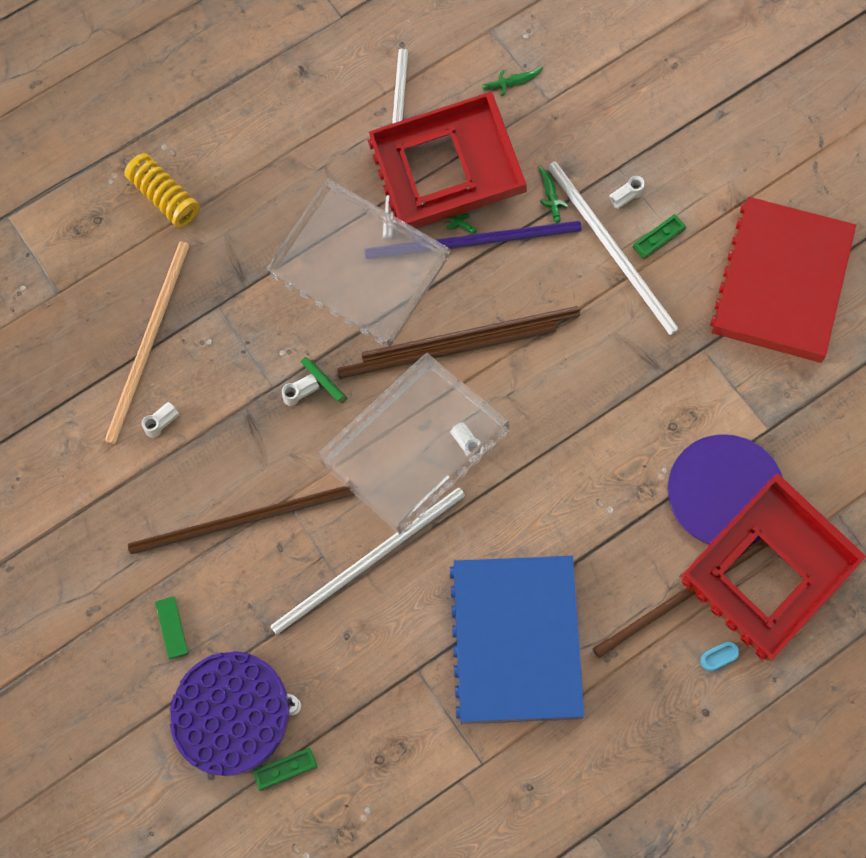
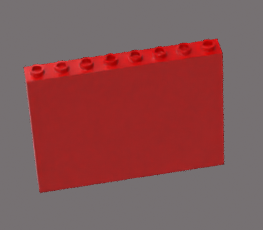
[710,196,856,363]

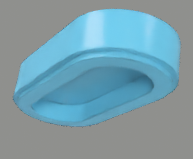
[700,642,739,672]

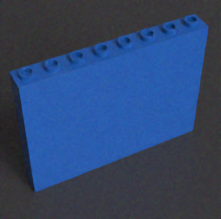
[450,556,584,724]

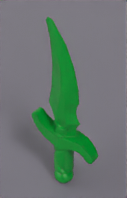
[482,66,543,96]
[538,165,568,223]
[421,202,477,234]

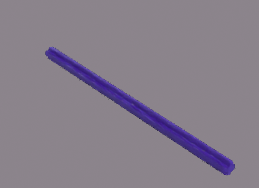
[365,221,582,259]

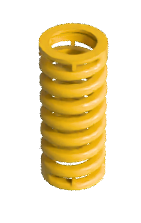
[124,153,200,228]

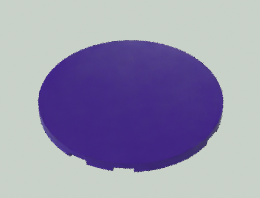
[667,434,783,544]
[170,651,289,776]

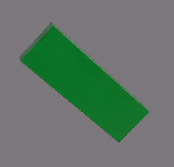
[632,214,687,260]
[300,357,347,403]
[155,596,189,660]
[252,747,318,791]

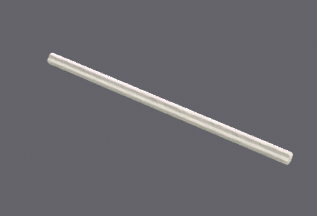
[383,49,408,240]
[548,161,678,335]
[271,488,465,635]

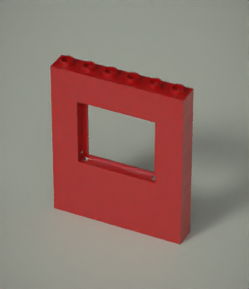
[367,91,527,233]
[679,473,866,661]

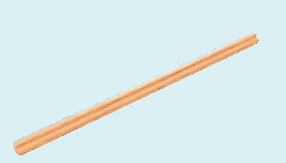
[105,241,189,444]

